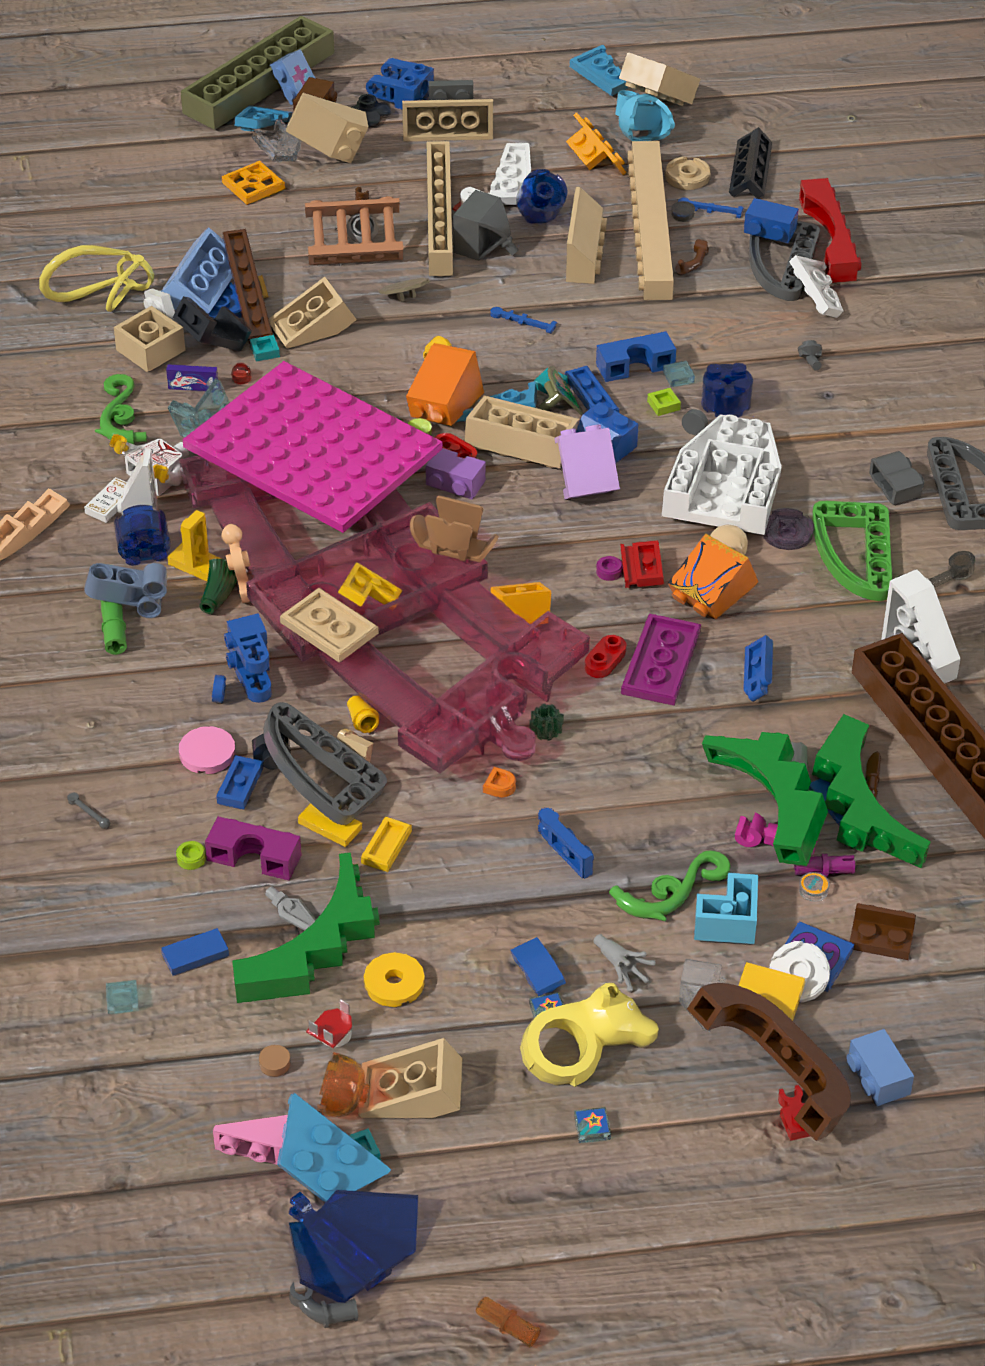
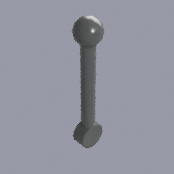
[67,792,110,829]

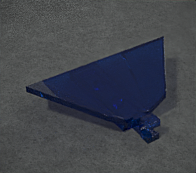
[288,1190,418,1303]

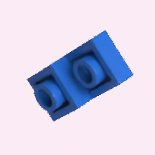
[510,937,566,996]

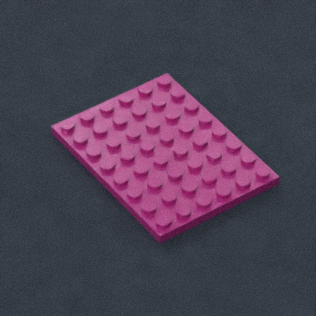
[182,361,442,533]

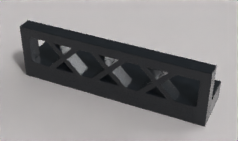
[729,127,772,199]

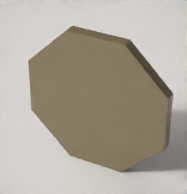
[379,278,430,301]

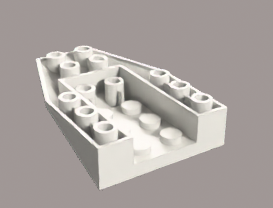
[662,414,782,535]

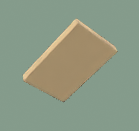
[280,588,378,663]

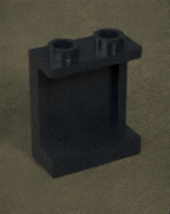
[173,296,252,351]

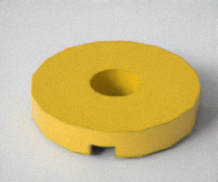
[363,952,425,1007]

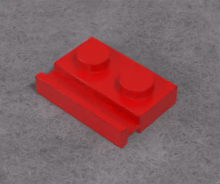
[620,540,664,588]

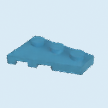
[569,45,628,96]
[235,106,292,131]

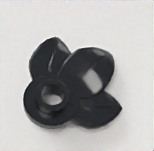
[351,94,391,127]

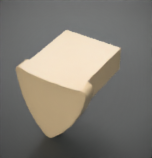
[337,728,374,768]

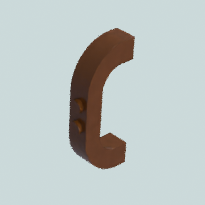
[687,983,851,1141]

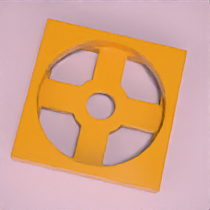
[222,161,285,205]

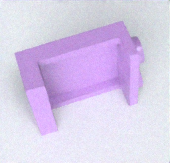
[554,425,620,500]

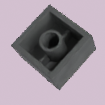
[453,190,519,261]

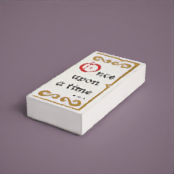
[84,477,127,523]

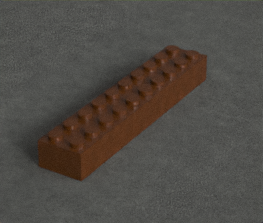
[852,633,985,839]

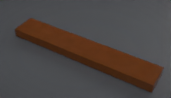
[222,229,273,344]

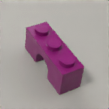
[205,816,302,881]

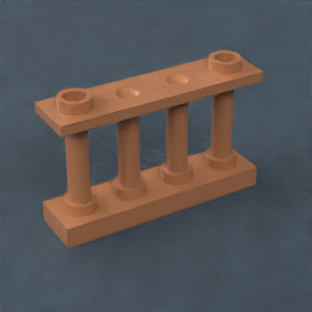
[305,196,403,265]

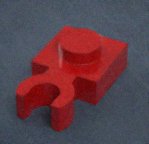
[778,1085,811,1141]

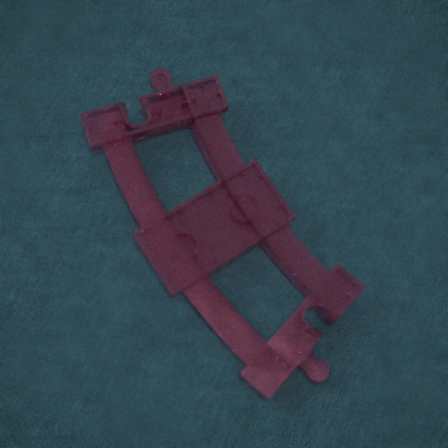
[179,455,590,774]

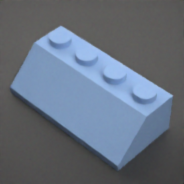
[161,227,232,314]

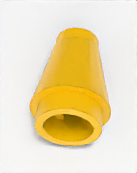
[347,695,379,733]

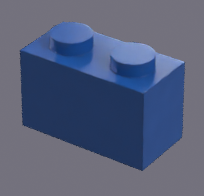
[744,198,799,243]

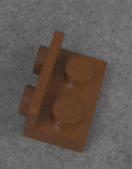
[849,903,916,960]

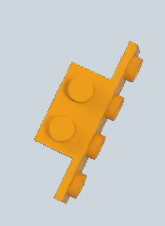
[566,113,627,175]

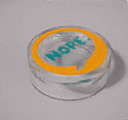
[799,872,829,902]

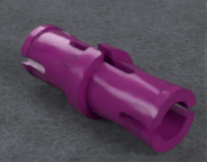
[794,853,855,877]

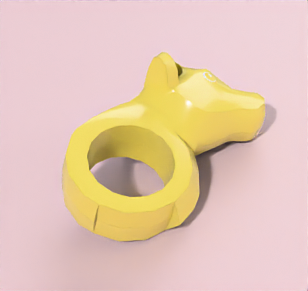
[520,983,659,1087]

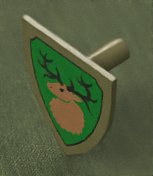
[539,366,584,416]

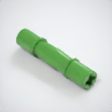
[101,564,127,655]

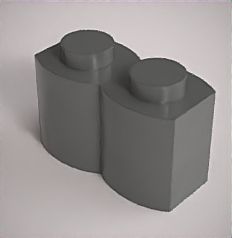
[869,451,924,505]

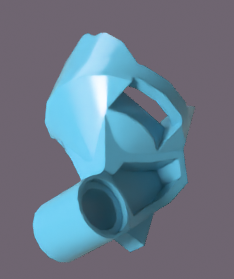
[615,90,675,141]

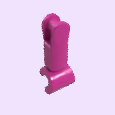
[735,812,817,856]

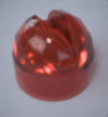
[231,363,252,384]

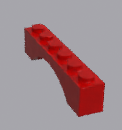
[799,178,861,283]

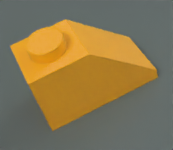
[490,582,551,626]

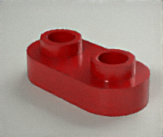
[434,433,477,459]
[585,635,626,678]

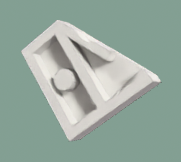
[144,289,178,323]

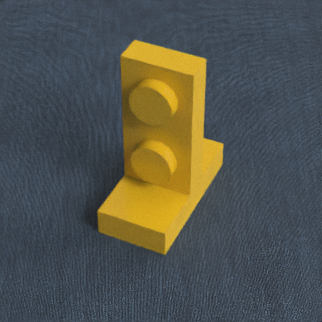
[168,510,222,581]

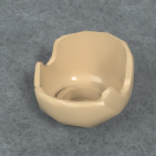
[710,524,748,555]

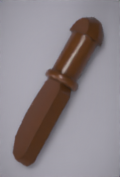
[865,751,881,798]

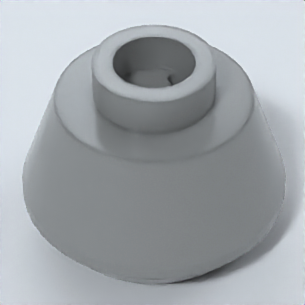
[347,213,378,244]

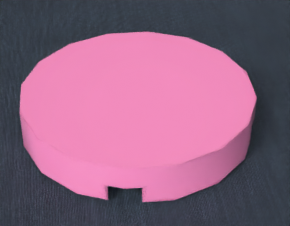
[179,726,235,774]

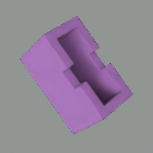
[426,448,486,499]

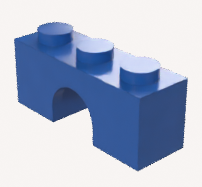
[596,331,676,382]

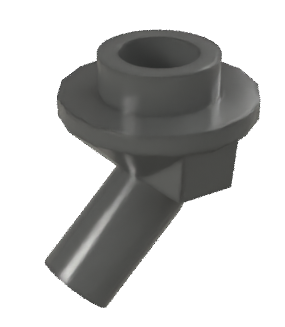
[797,340,822,370]

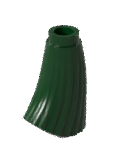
[199,559,238,614]

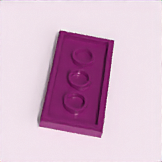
[621,613,701,706]

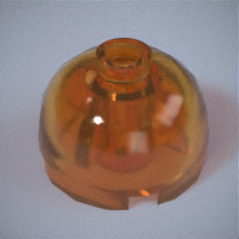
[316,1052,370,1117]

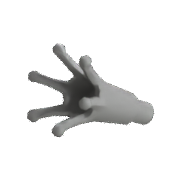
[594,934,656,992]

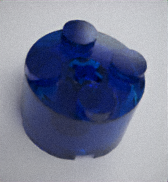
[516,169,568,224]
[701,363,753,418]
[114,505,171,566]

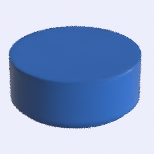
[212,674,226,703]

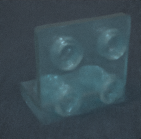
[168,379,230,438]

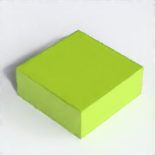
[647,388,681,416]

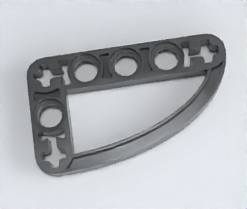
[749,221,820,301]
[927,437,985,530]
[263,702,387,825]

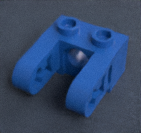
[366,58,434,110]
[224,613,272,703]

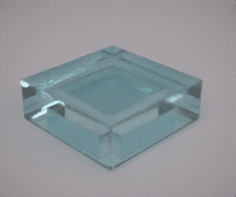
[663,361,695,387]
[106,980,139,1014]

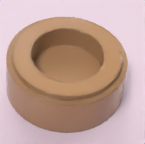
[259,1045,291,1077]

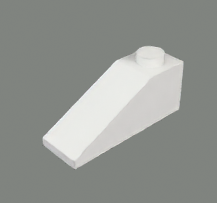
[117,448,158,525]

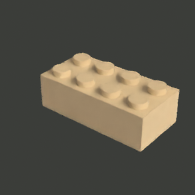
[619,53,700,106]

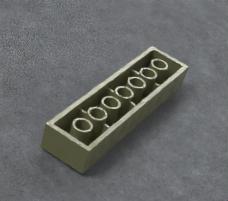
[181,16,334,130]

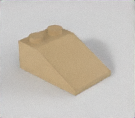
[286,93,368,163]
[269,277,357,349]
[358,1038,462,1118]

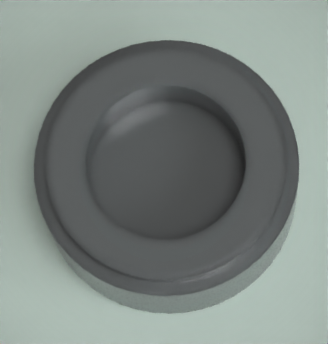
[682,409,708,435]

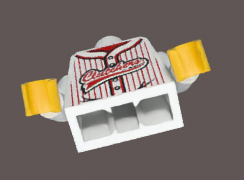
[109,434,189,496]

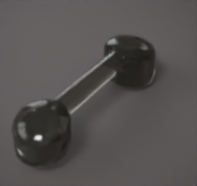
[898,551,976,588]

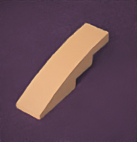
[0,488,70,561]

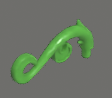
[95,374,147,445]
[609,850,731,921]

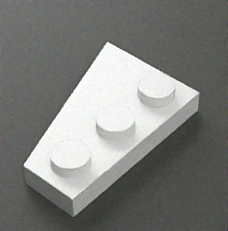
[789,255,843,318]

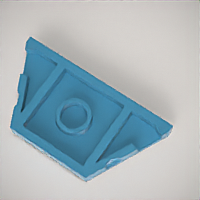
[277,1093,391,1204]

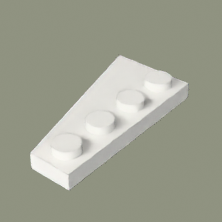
[488,143,533,206]

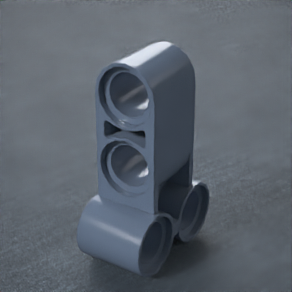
[84,563,168,618]

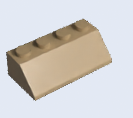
[402,99,493,141]
[566,187,607,284]
[465,396,579,468]

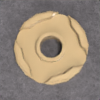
[665,157,710,190]

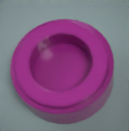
[596,556,623,581]

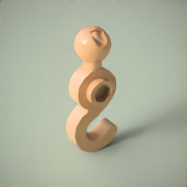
[221,524,253,603]

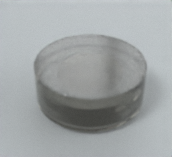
[671,201,695,222]

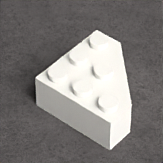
[881,569,960,684]

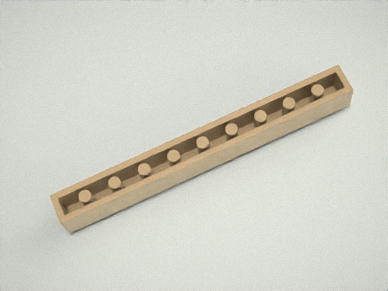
[627,141,674,300]

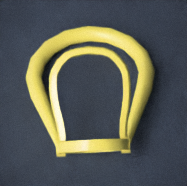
[39,245,154,312]

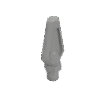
[265,886,316,931]

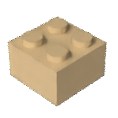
[114,306,186,372]

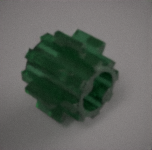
[529,703,564,741]

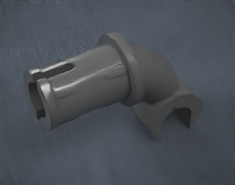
[289,1280,358,1328]

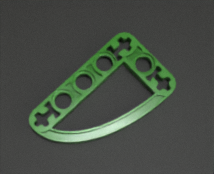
[812,501,892,601]

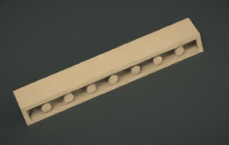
[427,141,453,277]

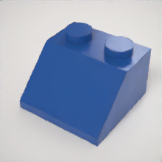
[576,402,638,464]

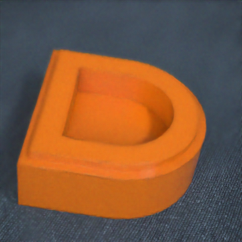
[483,767,516,798]

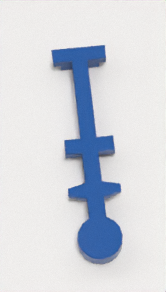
[678,198,744,218]
[490,307,557,334]

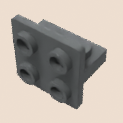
[428,80,474,100]

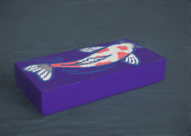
[166,364,219,392]

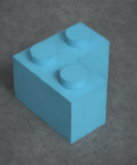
[694,873,758,944]

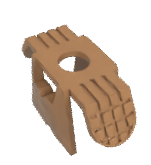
[410,496,499,562]

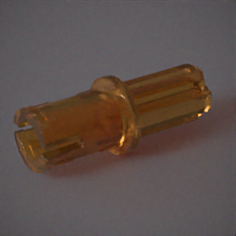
[476,1297,541,1348]

